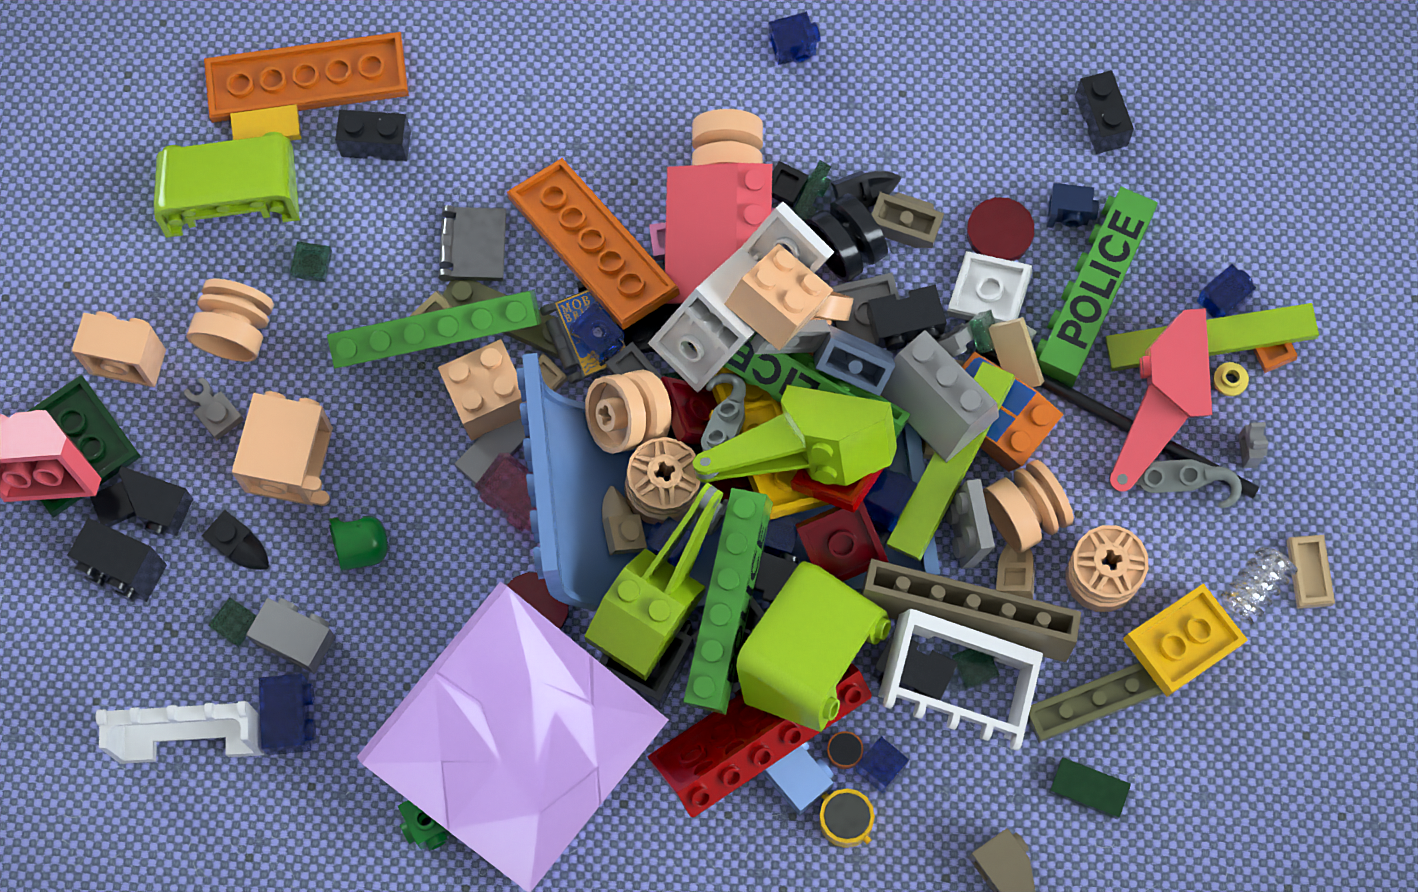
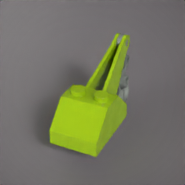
[693,373,897,486]
[584,483,729,681]

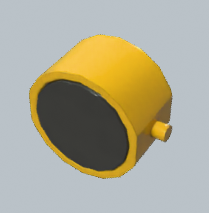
[819,788,875,848]

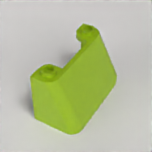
[154,132,300,238]
[736,561,891,732]

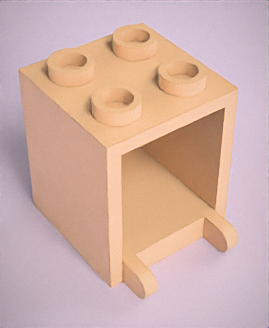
[232,391,333,506]

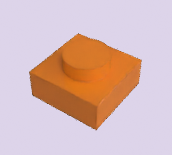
[1253,343,1298,373]

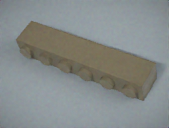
[861,559,1081,662]

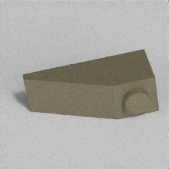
[968,828,1036,892]

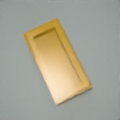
[230,104,302,141]

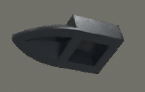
[831,171,901,208]
[202,510,269,570]

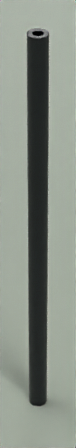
[975,340,1260,499]

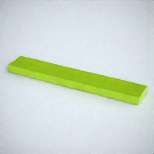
[1105,303,1319,372]
[887,361,1015,562]

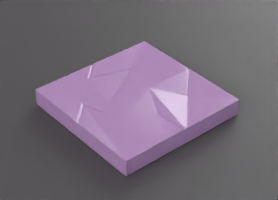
[357,581,669,892]

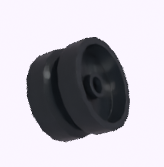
[805,193,888,282]

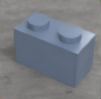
[813,324,895,396]

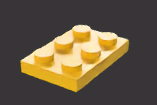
[1123,583,1248,697]

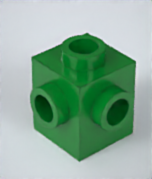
[398,800,452,851]

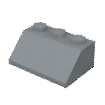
[881,330,999,463]

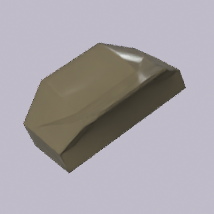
[871,192,944,248]

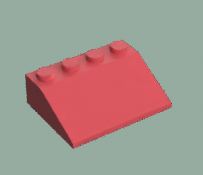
[665,163,772,305]

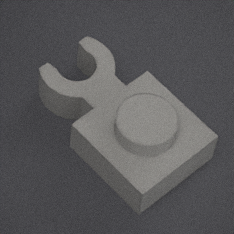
[936,318,983,357]
[184,377,244,441]
[1238,422,1268,469]

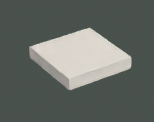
[947,251,1033,325]

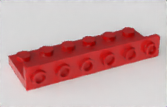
[647,663,872,818]

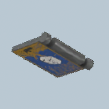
[540,289,626,384]

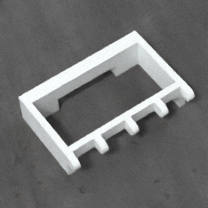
[878,609,1043,751]
[96,701,264,764]

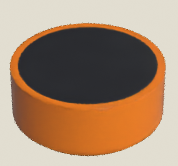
[827,731,863,769]

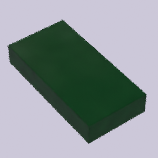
[1049,757,1131,820]

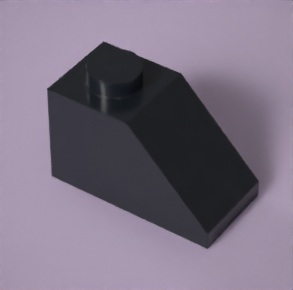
[119,466,193,537]

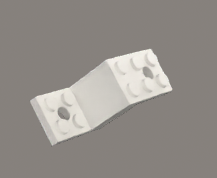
[648,202,834,393]

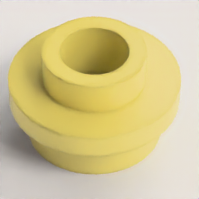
[1213,362,1249,397]

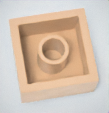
[724,243,833,351]
[72,311,166,387]
[438,339,525,441]

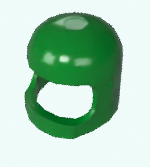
[328,516,388,571]

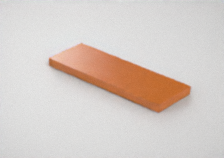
[204,32,409,123]
[507,158,680,330]

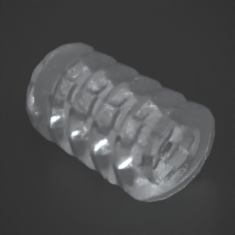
[1220,547,1298,625]

